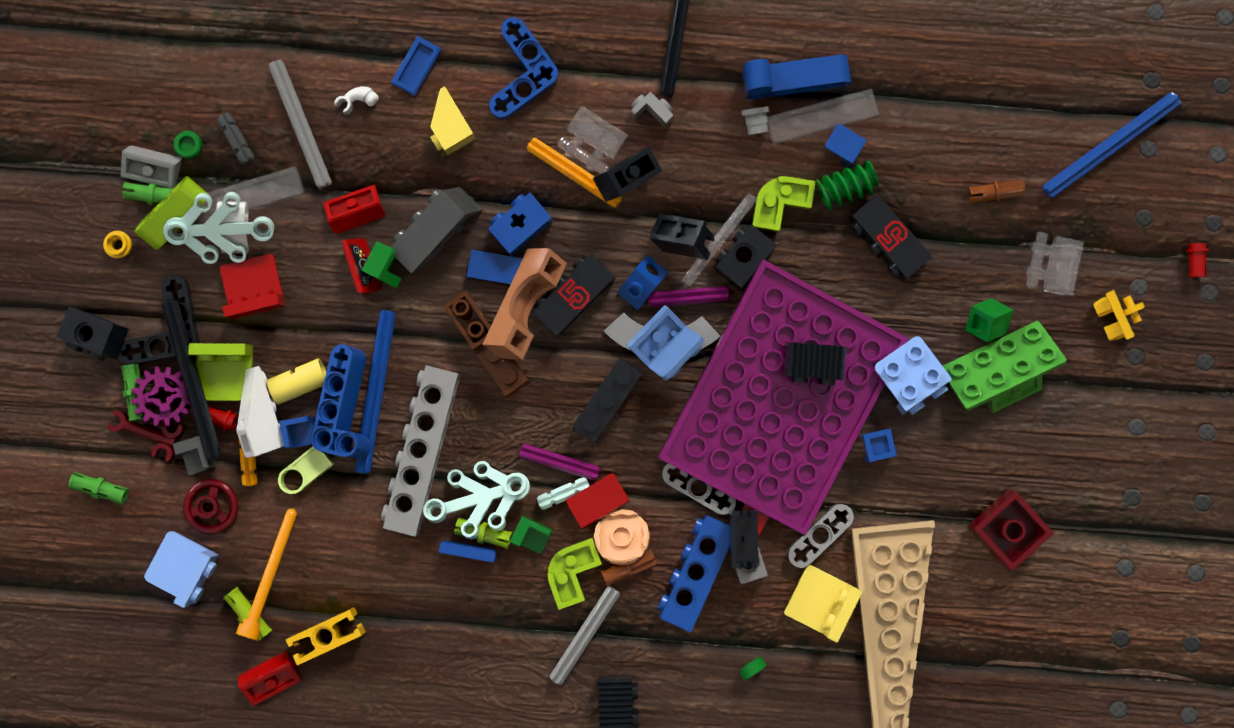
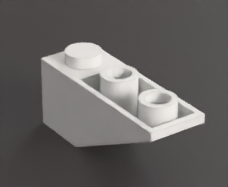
[236,366,284,457]

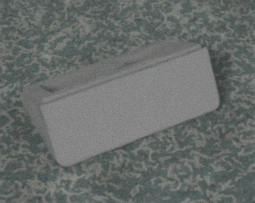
[121,146,182,189]

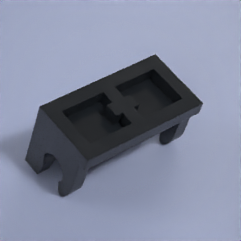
[649,214,714,260]
[729,510,758,569]

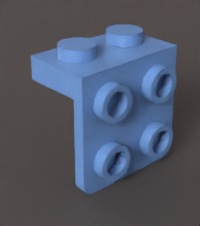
[626,305,704,381]

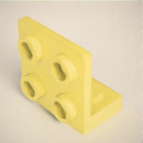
[784,565,862,643]

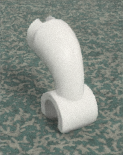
[335,86,379,115]

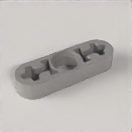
[662,463,736,515]
[787,504,854,568]

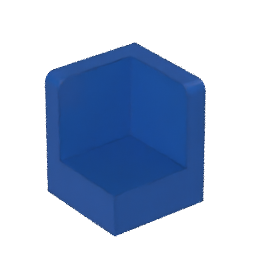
[824,123,867,168]
[279,416,315,449]
[862,429,897,462]

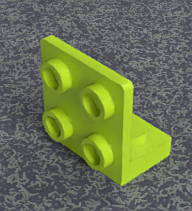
[189,343,253,401]

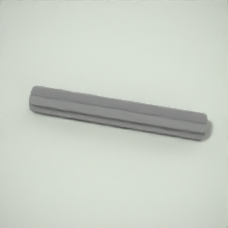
[550,586,620,685]

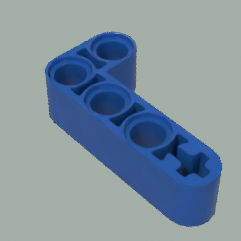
[742,55,852,99]
[311,344,371,459]

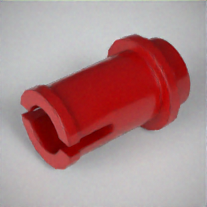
[1186,243,1209,278]
[208,406,238,432]

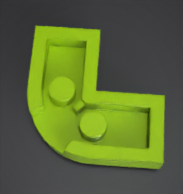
[752,176,816,232]
[548,538,602,610]

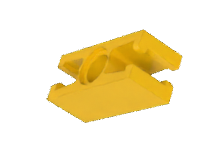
[286,607,366,665]

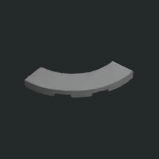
[604,313,720,351]

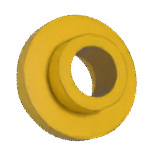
[103,231,132,259]

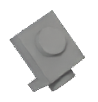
[631,92,674,128]

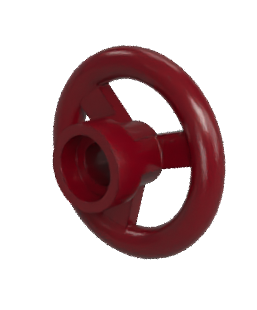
[183,479,239,534]

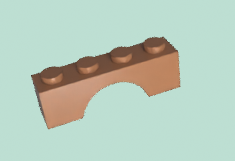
[482,248,567,360]

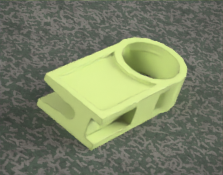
[278,446,335,494]

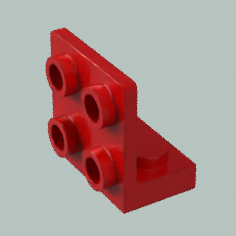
[220,254,286,320]

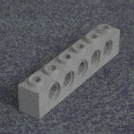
[381,365,461,537]

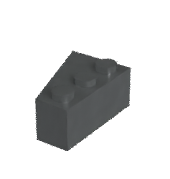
[391,187,483,274]

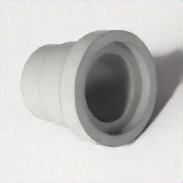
[741,106,769,135]

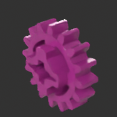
[131,367,190,428]

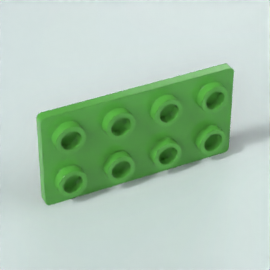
[943,321,1066,413]

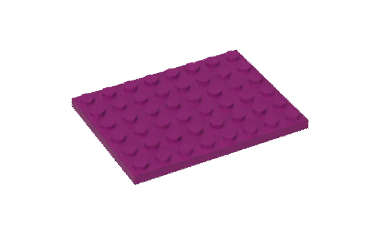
[658,259,909,535]

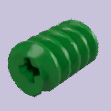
[816,160,878,211]

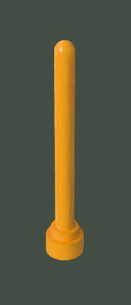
[236,509,297,640]

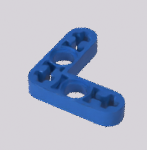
[489,17,558,120]

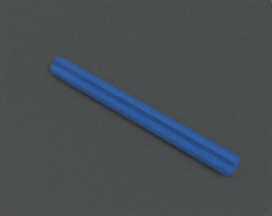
[1042,92,1181,198]
[355,310,396,474]

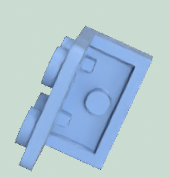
[875,336,952,415]
[144,531,219,608]

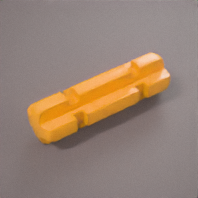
[238,437,257,486]

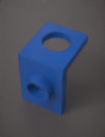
[617,256,669,310]

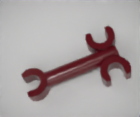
[107,411,185,462]

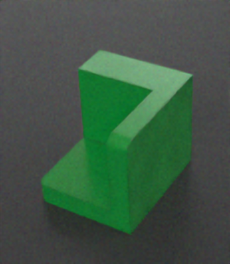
[361,241,401,288]
[965,298,1014,342]
[510,515,553,554]

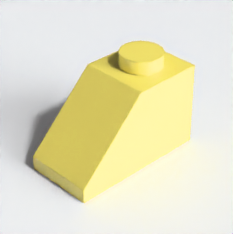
[430,86,476,155]

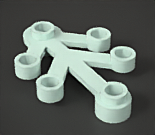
[163,192,274,264]
[423,461,530,539]

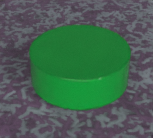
[173,131,203,160]
[739,656,767,681]

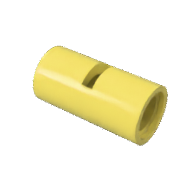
[267,358,326,405]

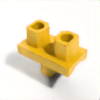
[1093,290,1145,341]

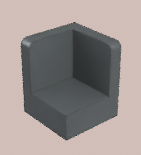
[173,436,216,475]

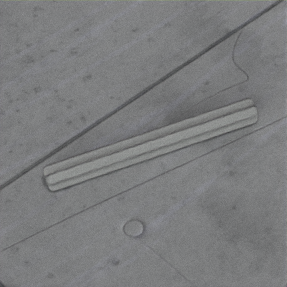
[269,60,332,188]

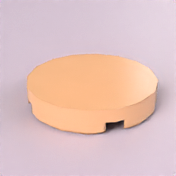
[594,509,650,565]

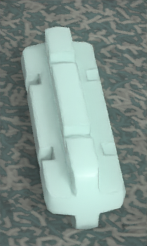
[537,477,590,510]

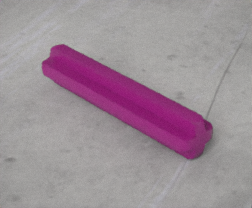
[648,286,730,307]
[519,444,600,480]

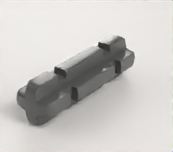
[217,113,254,165]

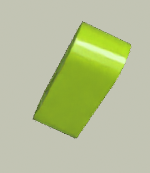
[134,176,209,250]

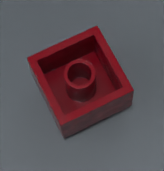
[967,490,1054,571]

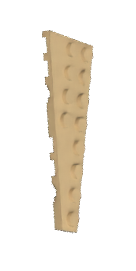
[851,520,935,728]

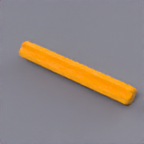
[527,138,623,208]

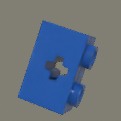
[488,193,553,257]

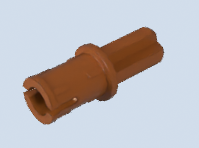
[968,180,1026,204]
[601,550,657,586]

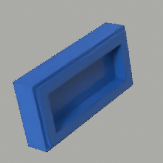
[390,35,442,98]
[466,250,522,285]
[439,540,498,562]

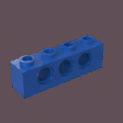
[657,514,730,632]

